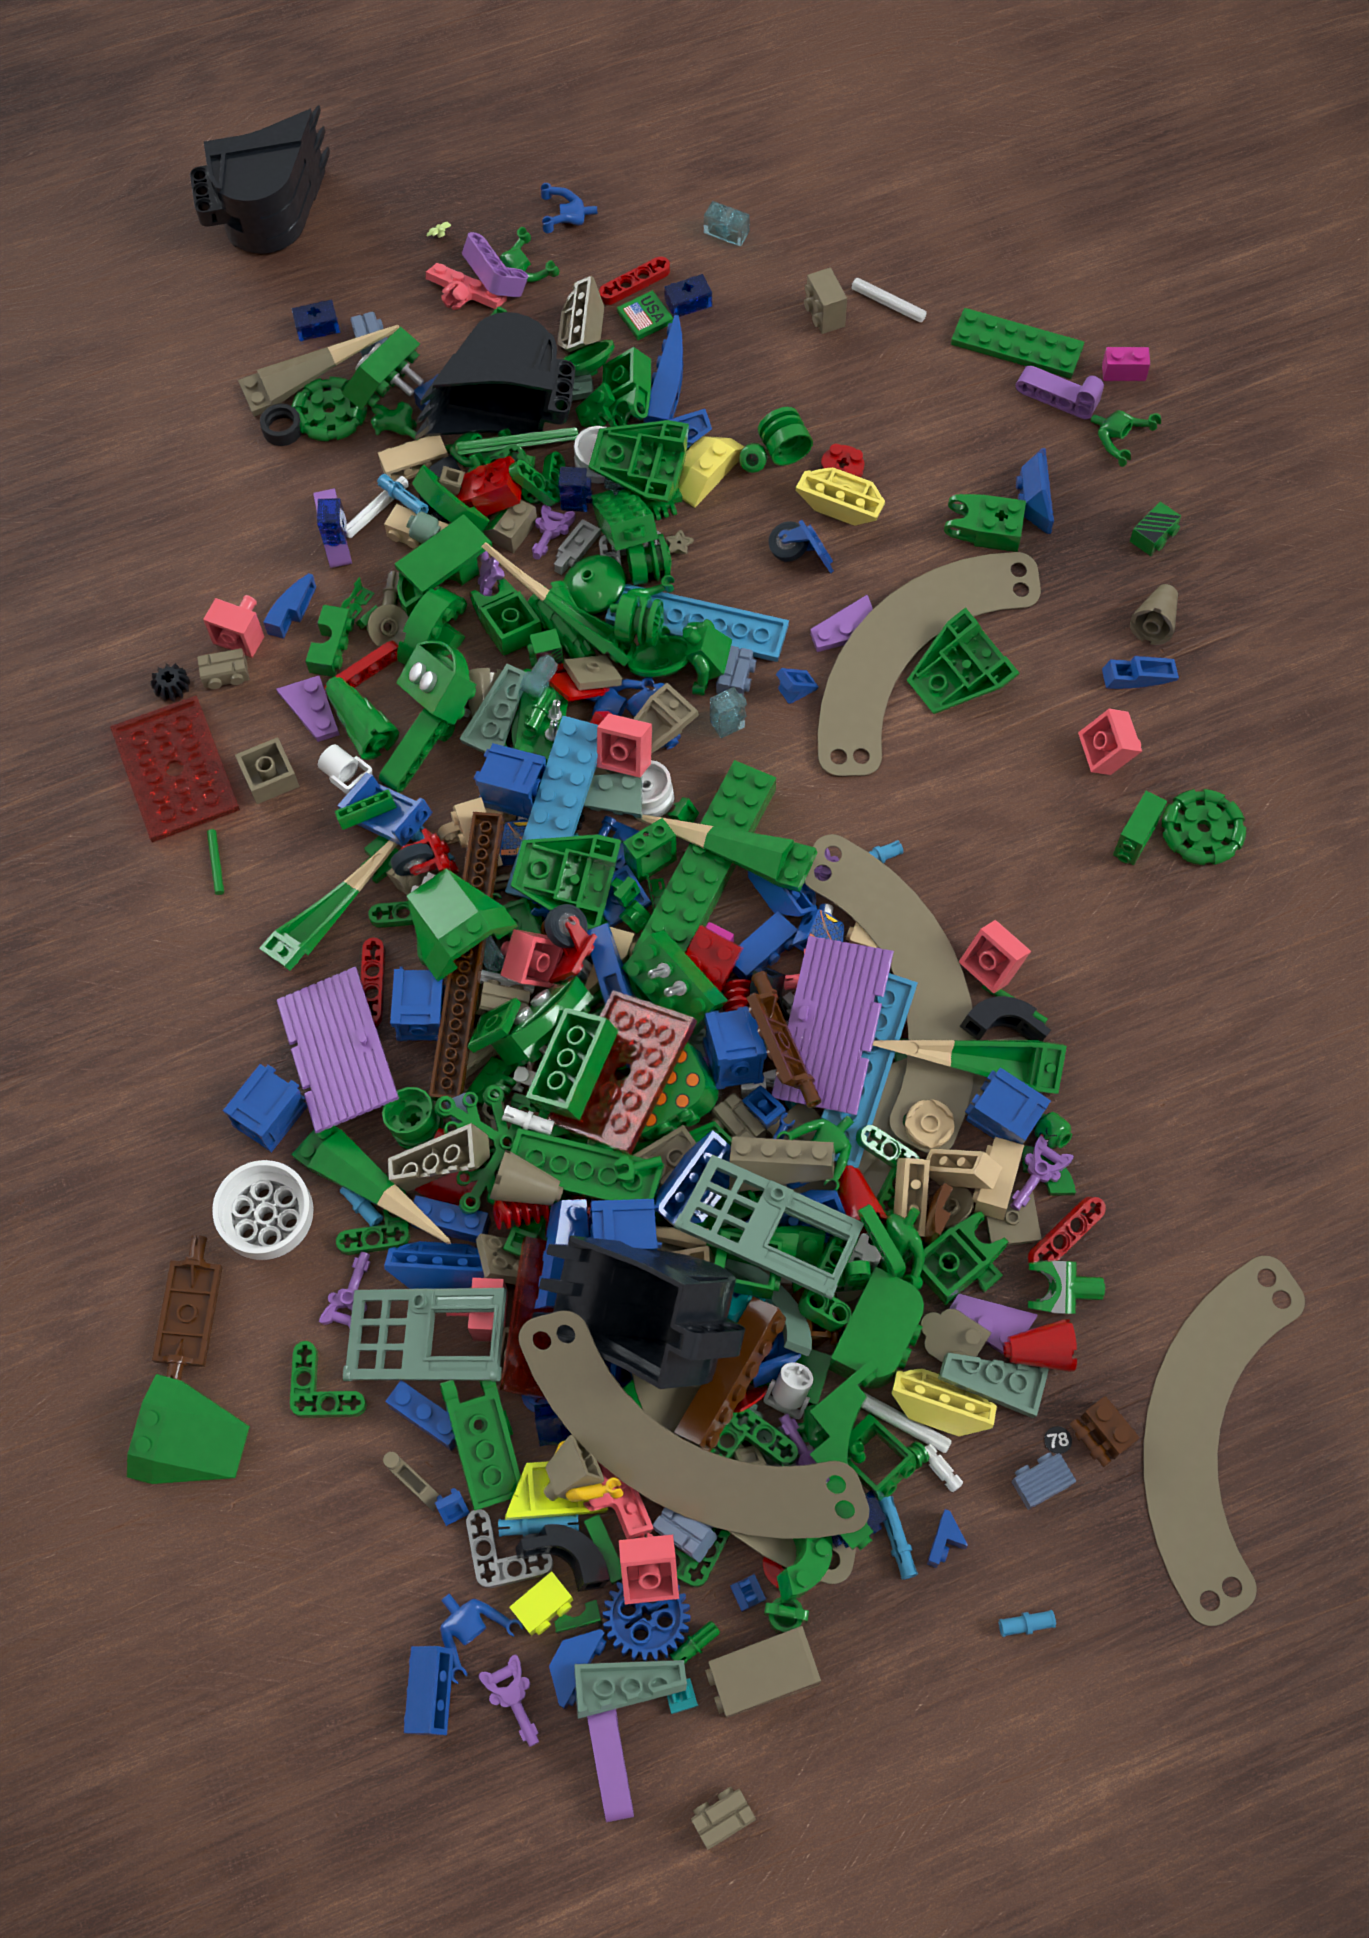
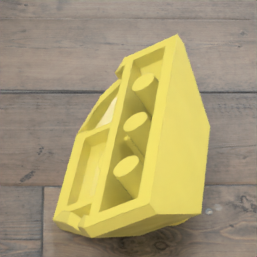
[678,436,744,508]
[796,467,885,526]
[892,1369,997,1436]

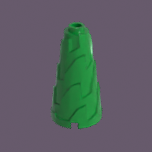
[528,581,596,659]
[325,677,400,760]

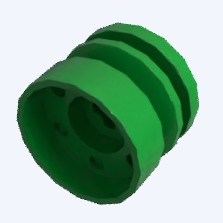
[757,407,813,466]
[626,533,672,586]
[614,593,664,647]
[382,1087,445,1150]

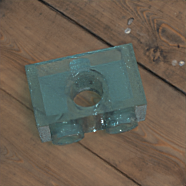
[704,201,750,246]
[710,687,747,738]

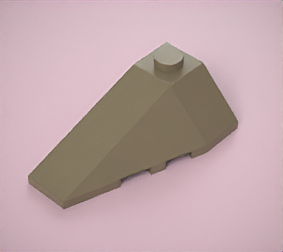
[632,1125,696,1193]

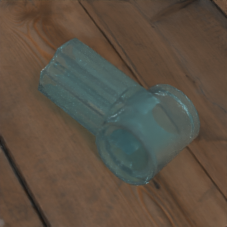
[520,655,558,698]
[483,935,505,972]

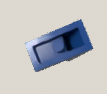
[776,668,819,704]
[927,1509,968,1568]

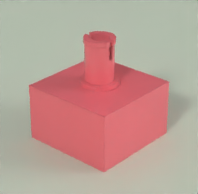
[203,595,265,658]
[1078,709,1142,775]
[597,714,652,778]
[959,920,1031,993]
[500,929,563,988]
[446,1278,508,1342]
[619,1533,679,1605]

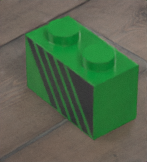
[1130,501,1181,556]
[527,629,564,669]

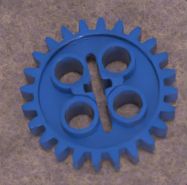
[603,1582,691,1662]

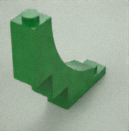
[809,1360,878,1551]

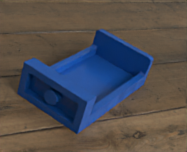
[337,772,433,846]

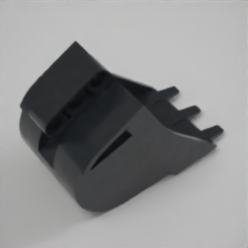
[190,105,330,254]
[415,312,575,440]
[532,1236,745,1389]

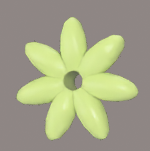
[427,222,451,238]

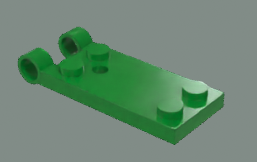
[440,1380,521,1510]

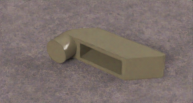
[383,1452,439,1511]

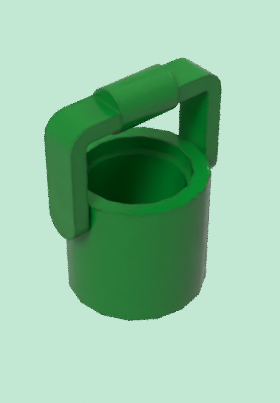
[764,1597,809,1634]

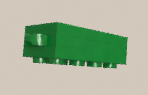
[592,489,659,551]

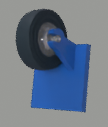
[769,520,834,573]

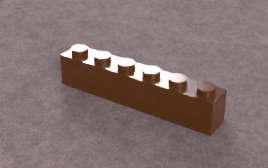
[674,1297,786,1452]

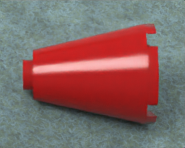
[837,1165,887,1238]
[1003,1319,1077,1372]

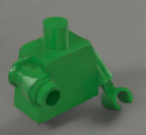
[682,619,732,696]

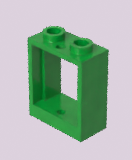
[1113,791,1167,866]
[623,817,677,883]
[714,1230,786,1300]
[848,1413,917,1501]

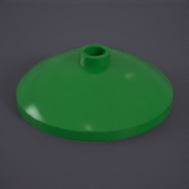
[563,340,615,377]
[563,555,626,615]
[627,636,689,678]

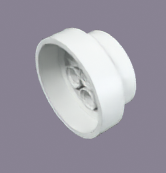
[213,1160,313,1260]

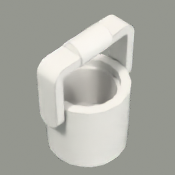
[318,744,372,794]
[764,1362,813,1419]

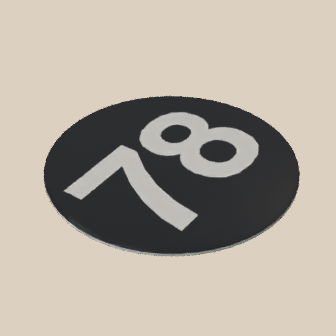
[1044,1426,1072,1454]

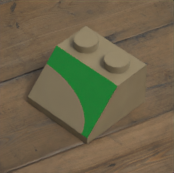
[483,500,537,554]

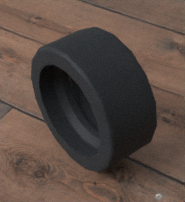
[260,404,301,446]

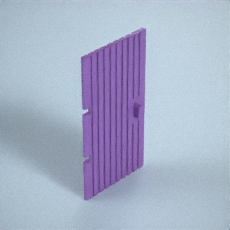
[772,936,894,1115]
[277,966,399,1133]

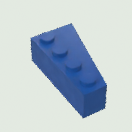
[535,1199,589,1309]

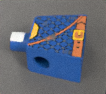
[500,816,529,866]
[792,903,844,952]

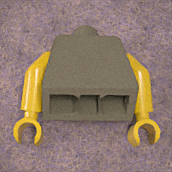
[543,1435,623,1502]

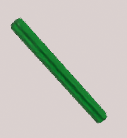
[455,427,579,455]

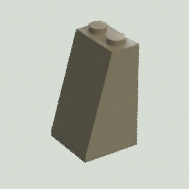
[705,1626,821,1718]

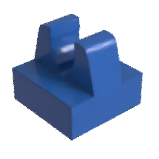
[435,1488,470,1526]
[730,1574,766,1612]

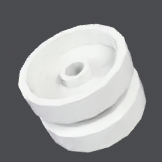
[574,426,610,484]
[633,760,674,817]

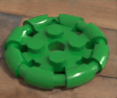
[292,376,368,442]
[1161,789,1246,866]

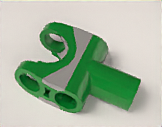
[1028,1260,1105,1314]

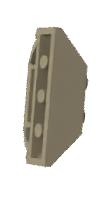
[557,276,604,352]

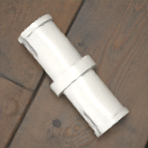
[502,1105,555,1135]

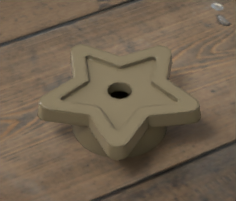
[666,530,694,555]

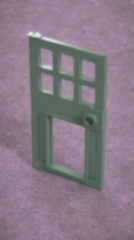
[673,1155,864,1300]
[343,1288,507,1382]

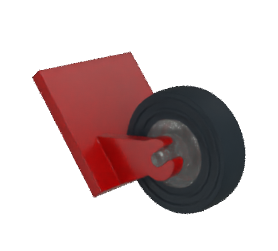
[391,828,459,876]
[545,904,597,984]

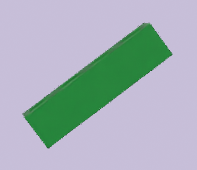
[335,789,397,830]
[584,1514,622,1585]

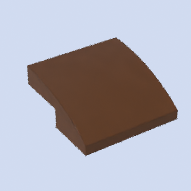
[920,1183,953,1249]

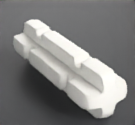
[925,1444,963,1492]

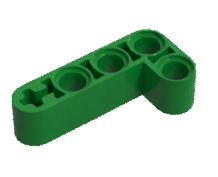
[379,708,455,793]
[798,1235,859,1332]

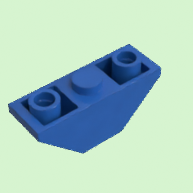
[549,1629,607,1710]

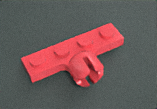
[426,263,507,310]
[584,1461,654,1539]

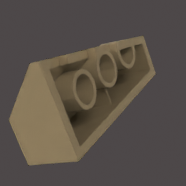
[388,1123,490,1192]
[729,1137,835,1194]

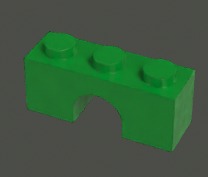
[305,605,354,677]

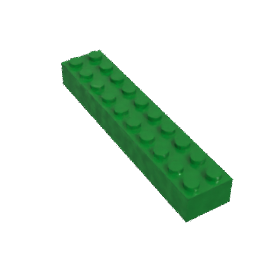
[632,760,776,955]

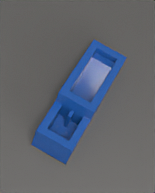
[263,573,316,639]
[1102,656,1179,689]

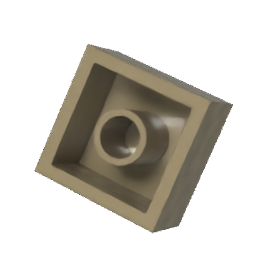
[804,267,847,334]
[235,737,300,804]

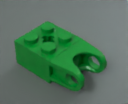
[602,347,651,427]
[944,494,1026,552]
[470,578,542,656]
[912,1212,1009,1305]

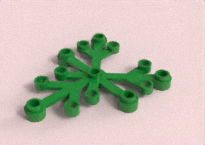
[434,1085,588,1214]

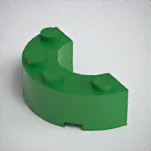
[397,558,480,617]
[397,586,467,665]
[777,1536,833,1604]

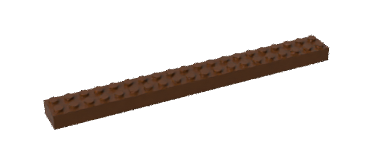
[429,812,504,1101]

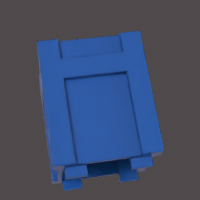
[473,743,546,819]
[390,967,446,1041]
[702,1006,767,1090]
[223,1064,308,1153]
[965,1068,1051,1144]
[588,1199,662,1250]

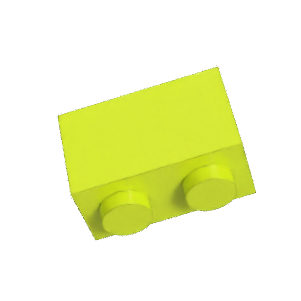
[510,1571,573,1636]

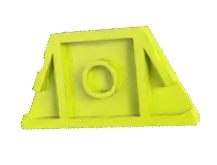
[505,1461,608,1520]

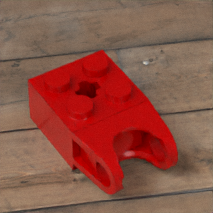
[456,455,522,516]

